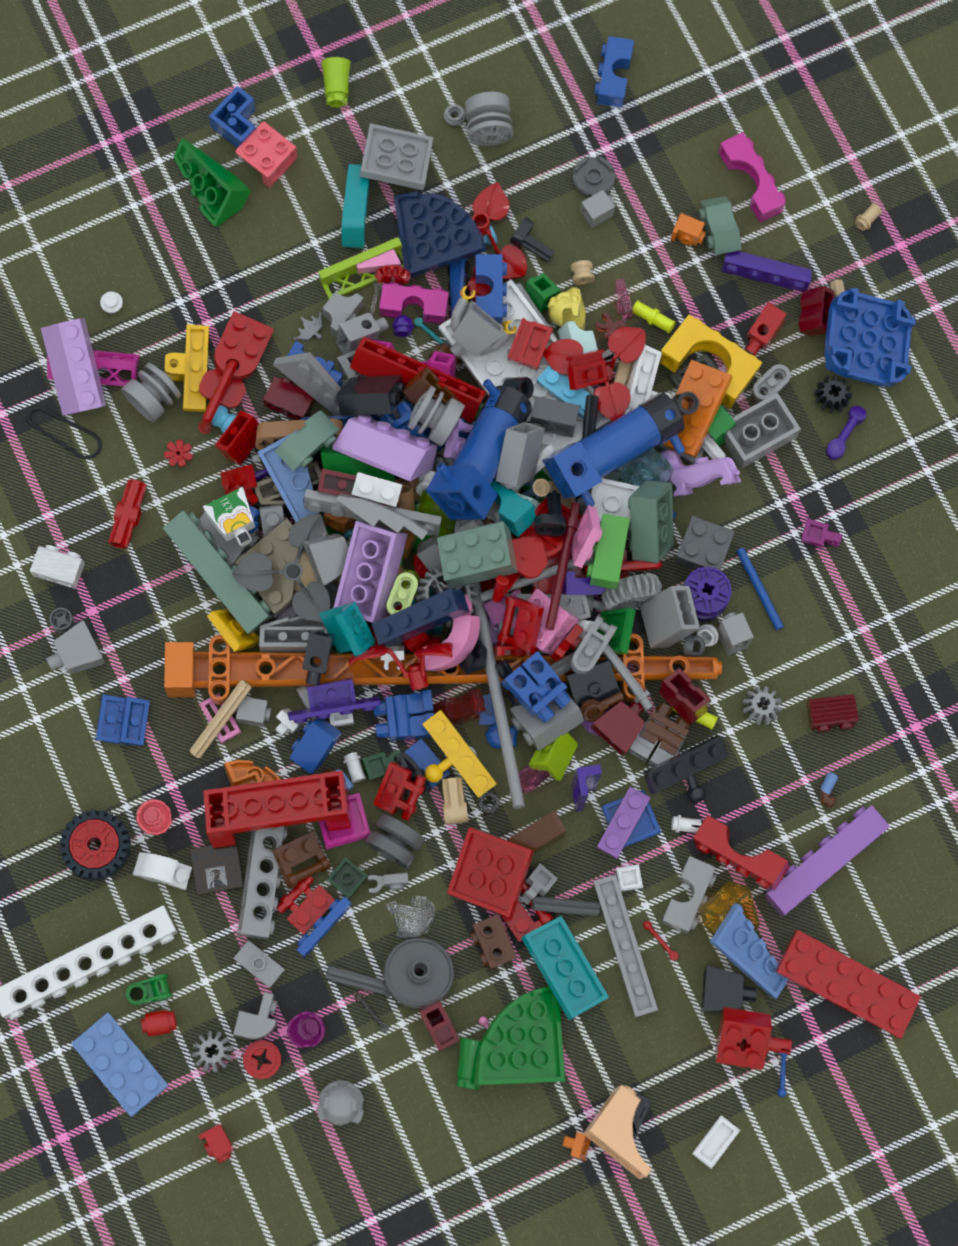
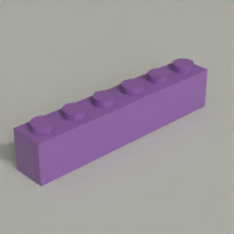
[764,805,890,917]

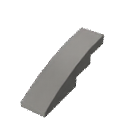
[336,494,429,540]

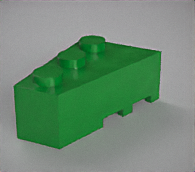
[321,445,395,483]

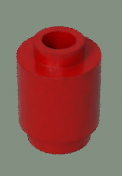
[141,1009,177,1037]

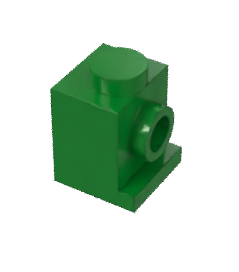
[525,273,561,313]

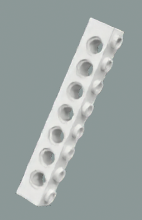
[0,905,178,1020]

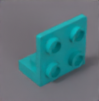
[319,602,376,656]

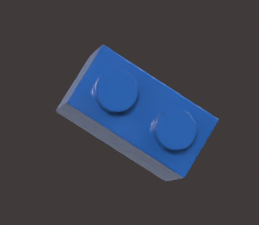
[289,719,342,774]

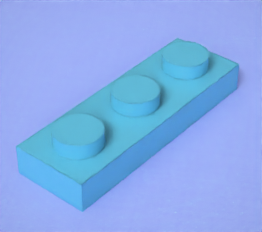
[536,365,590,420]

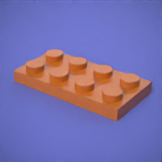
[661,360,733,458]

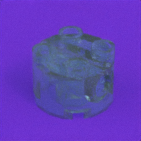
[620,448,673,487]

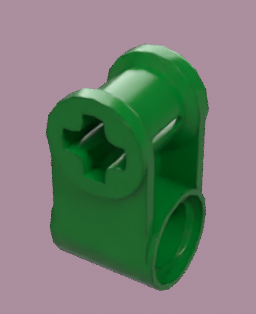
[126,974,174,1007]

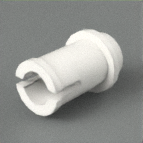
[343,752,366,783]
[671,814,701,833]

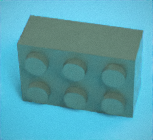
[628,480,674,563]
[437,521,518,588]

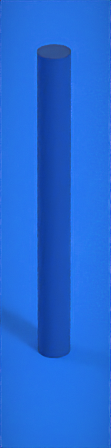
[736,547,784,631]

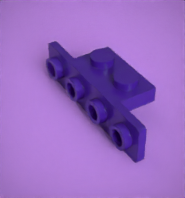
[287,678,381,723]

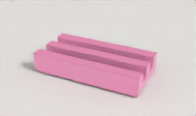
[199,693,242,744]

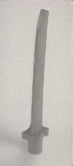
[587,631,653,711]

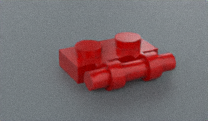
[221,465,258,506]
[373,762,426,821]
[276,876,335,935]

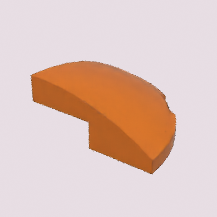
[224,760,280,787]

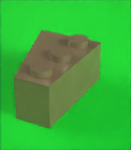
[254,461,321,510]

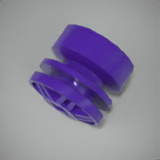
[684,567,732,623]

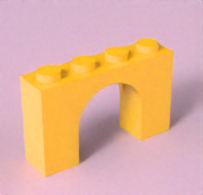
[659,315,763,409]

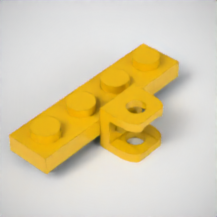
[164,324,209,412]

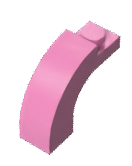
[423,595,480,671]

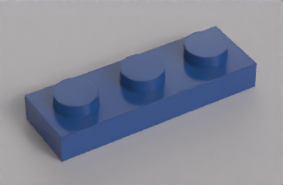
[297,897,352,958]

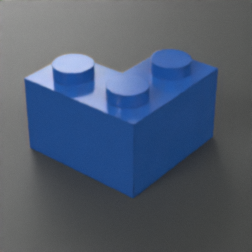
[209,86,256,148]

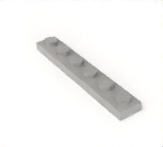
[304,489,442,535]
[593,875,658,1018]

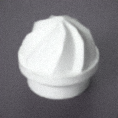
[697,624,719,646]

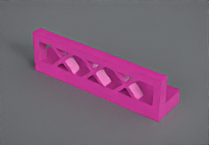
[47,350,140,386]

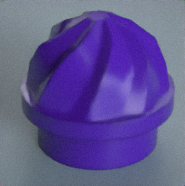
[392,315,414,337]

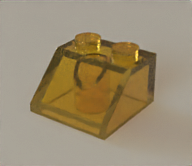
[699,881,760,936]

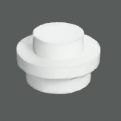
[100,292,123,313]

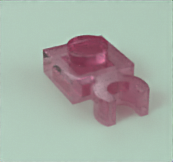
[614,278,633,321]

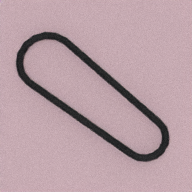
[27,407,102,459]

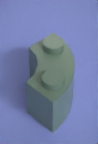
[698,196,741,255]
[274,410,340,471]

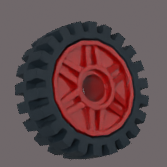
[60,810,131,881]

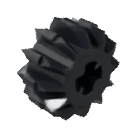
[814,375,852,414]

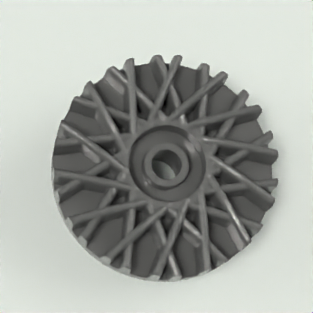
[383,938,454,1009]

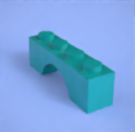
[490,478,536,537]

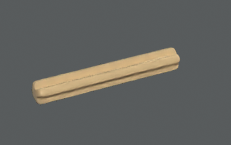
[190,680,252,758]

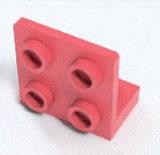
[236,122,298,188]

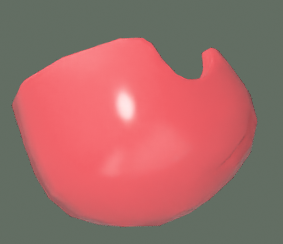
[136,799,172,835]

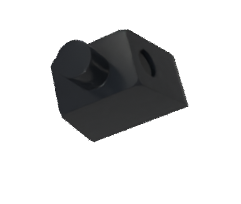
[302,630,335,685]
[701,966,757,1013]

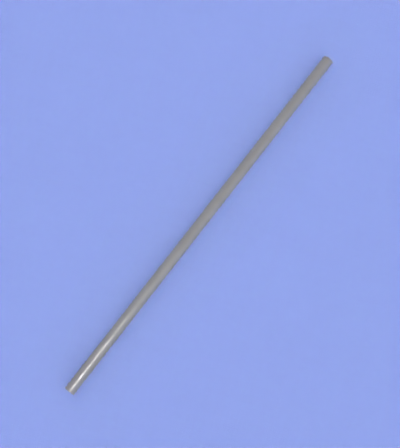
[456,520,525,809]

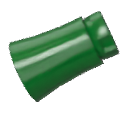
[456,1037,481,1090]

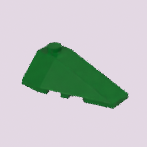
[173,139,251,227]

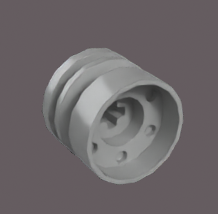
[465,92,513,146]
[121,363,181,423]
[407,385,465,446]

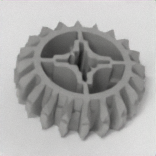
[415,567,477,627]
[601,573,662,611]

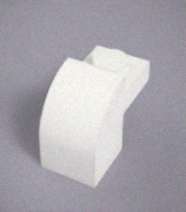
[133,852,192,890]

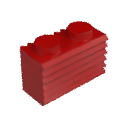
[214,410,260,465]

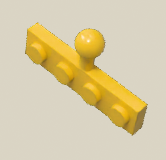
[423,710,497,798]

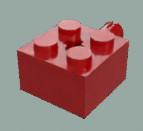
[715,1007,792,1070]

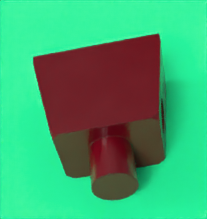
[590,701,645,756]

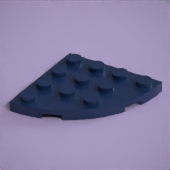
[394,192,487,278]

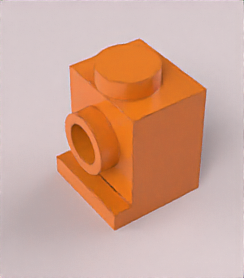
[671,213,706,246]

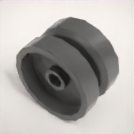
[365,814,425,869]

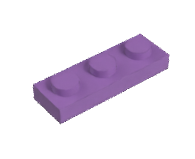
[597,787,650,859]

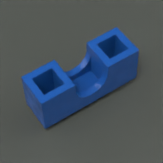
[594,36,634,108]
[475,254,507,325]

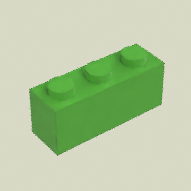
[587,513,630,590]

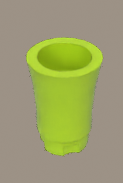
[321,57,351,108]

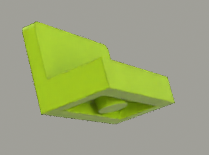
[529,732,578,781]

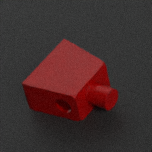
[744,302,787,356]

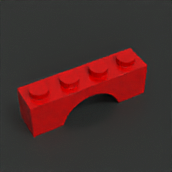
[693,815,789,890]

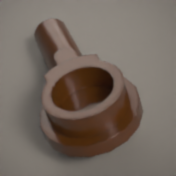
[580,691,625,722]

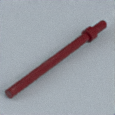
[545,502,580,631]

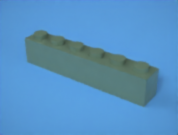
[163,510,273,634]

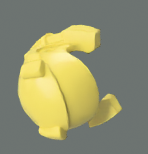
[548,287,586,330]

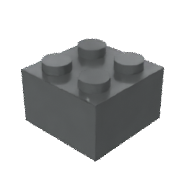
[674,516,735,571]

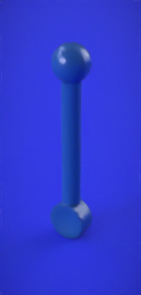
[777,1053,787,1097]

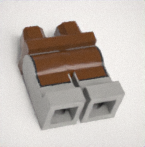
[628,703,690,767]

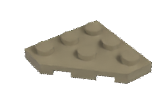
[235,518,299,615]

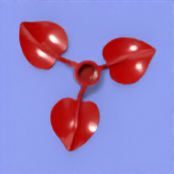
[472,182,527,280]
[543,327,646,421]
[349,636,453,690]

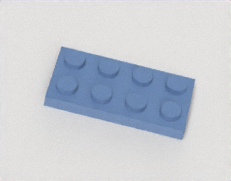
[71,1012,169,1117]

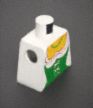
[203,487,255,547]

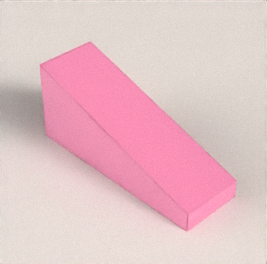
[356,249,401,274]

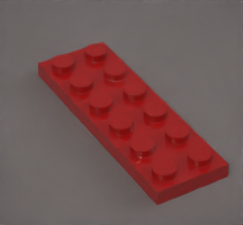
[775,930,921,1039]

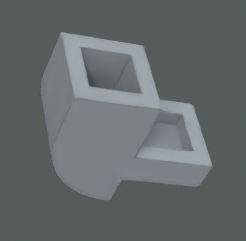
[233,992,278,1040]

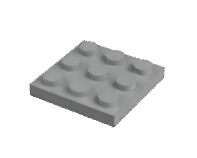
[359,123,433,191]

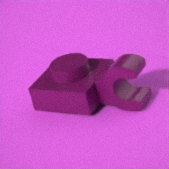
[801,519,842,547]

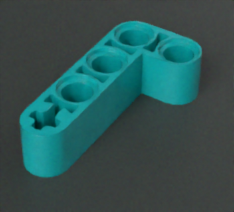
[342,164,370,249]

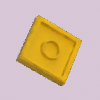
[207,608,260,652]

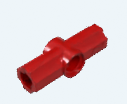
[108,479,147,549]

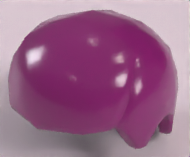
[287,1011,326,1048]

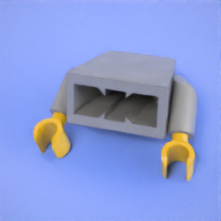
[450,286,517,357]

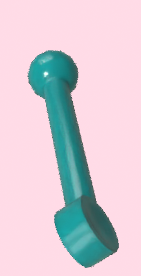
[414,317,450,345]

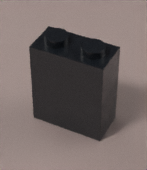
[336,375,406,416]

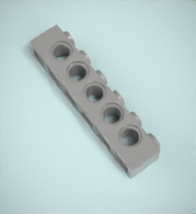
[237,826,287,939]

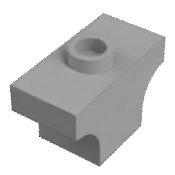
[322,291,364,338]

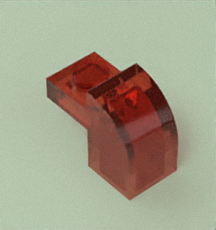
[433,689,486,726]

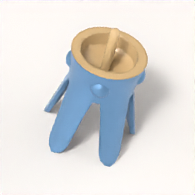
[523,479,550,501]

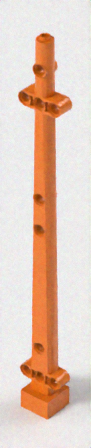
[164,634,722,705]

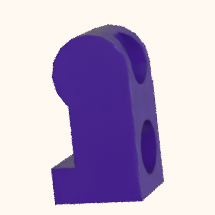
[562,572,606,595]

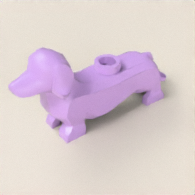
[651,449,741,496]

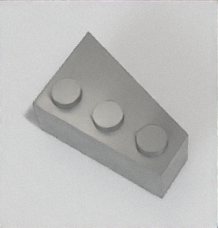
[259,616,328,653]

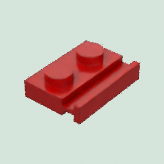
[507,318,553,371]
[566,349,608,390]

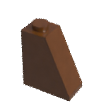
[507,810,567,855]

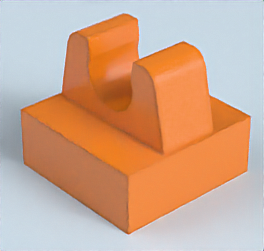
[562,1132,591,1161]

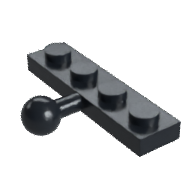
[643,735,728,803]

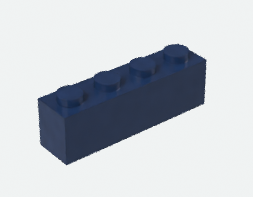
[372,588,470,647]

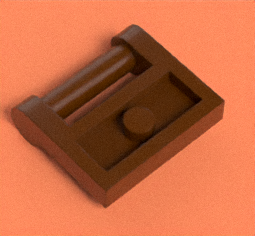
[272,831,331,888]

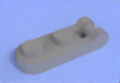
[570,616,617,674]

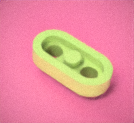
[386,572,418,615]

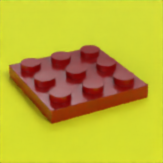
[447,827,534,917]

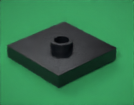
[565,659,623,708]

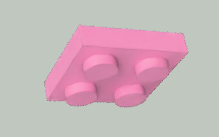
[571,505,602,568]

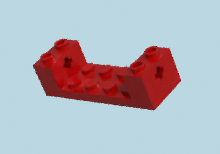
[204,771,352,848]

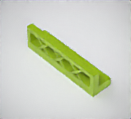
[318,237,404,299]

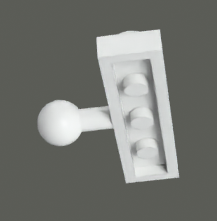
[624,345,674,415]

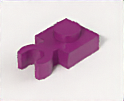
[484,590,521,625]

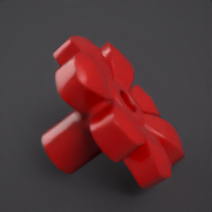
[164,440,193,468]

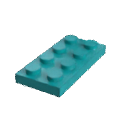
[521,916,609,1020]

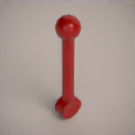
[643,921,679,961]

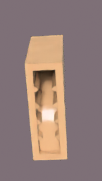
[583,1085,652,1179]

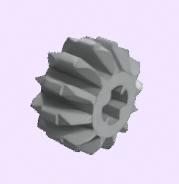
[743,686,782,725]
[192,1031,233,1072]

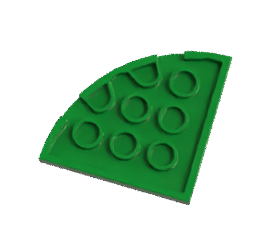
[475,987,565,1086]

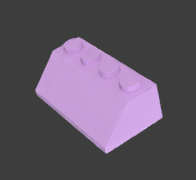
[41,318,106,415]
[332,415,438,481]
[334,521,408,623]

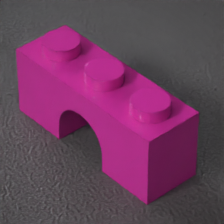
[379,282,449,324]

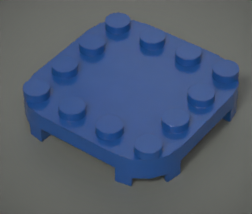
[824,288,916,387]

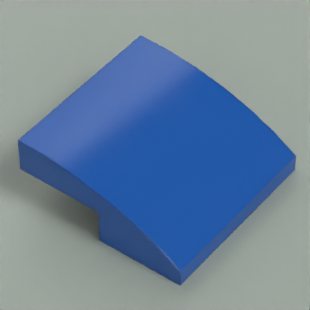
[95,695,150,746]

